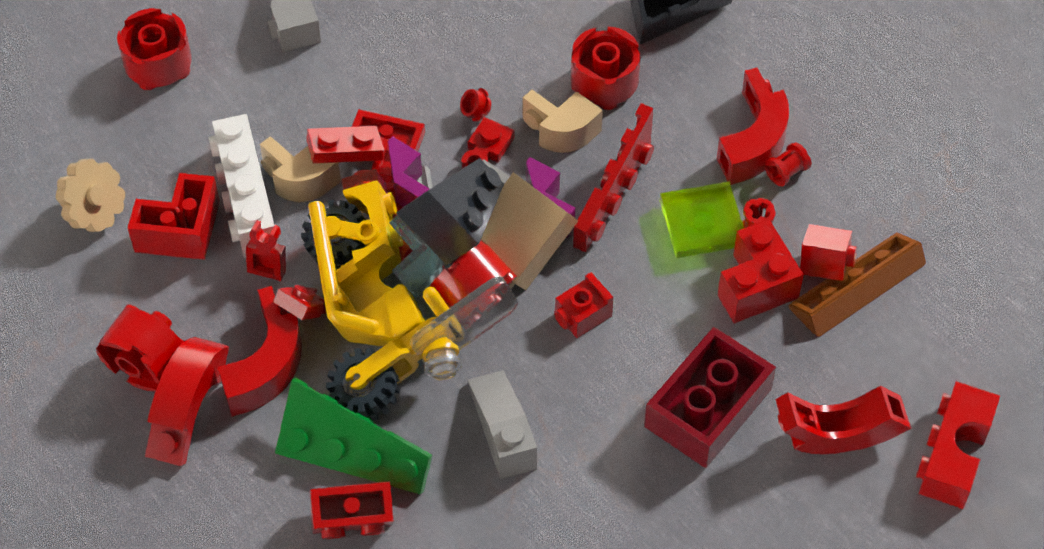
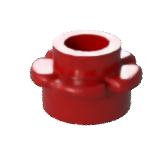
[460,88,491,122]

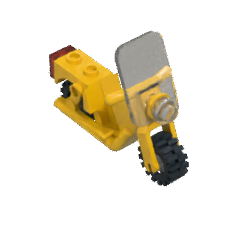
[301,169,518,421]

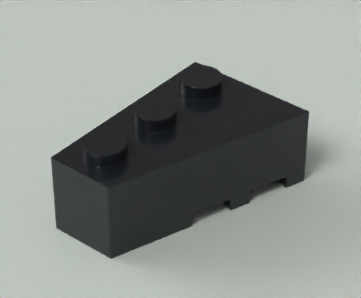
[630,0,732,45]
[396,158,504,265]

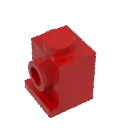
[554,272,613,338]

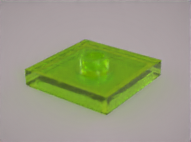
[660,182,744,258]

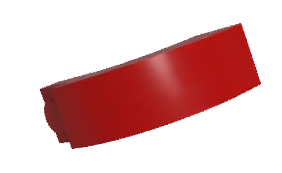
[716,67,789,185]
[218,286,302,417]
[145,337,229,466]
[775,385,911,454]

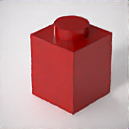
[800,224,857,281]

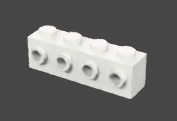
[208,114,278,258]

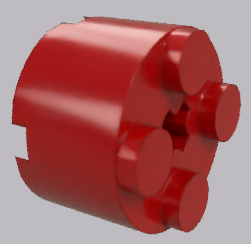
[117,8,192,90]
[571,27,640,110]
[429,240,517,327]
[96,304,184,392]

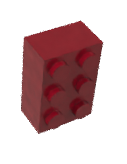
[644,326,776,468]

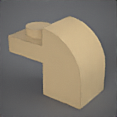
[523,90,603,153]
[260,136,341,202]

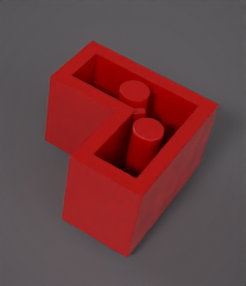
[127,173,220,260]
[717,219,804,324]

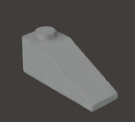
[267,0,321,52]
[467,370,537,479]

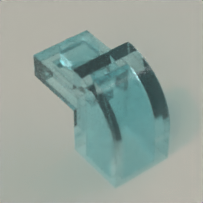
[389,215,451,298]

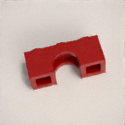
[916,381,1000,509]

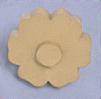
[56,159,125,232]

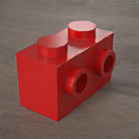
[309,482,394,540]

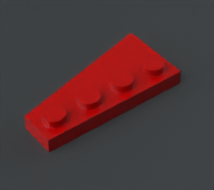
[573,103,654,252]

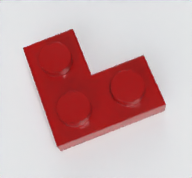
[351,109,425,183]

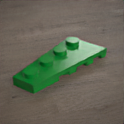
[275,378,433,494]

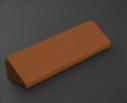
[788,232,926,337]

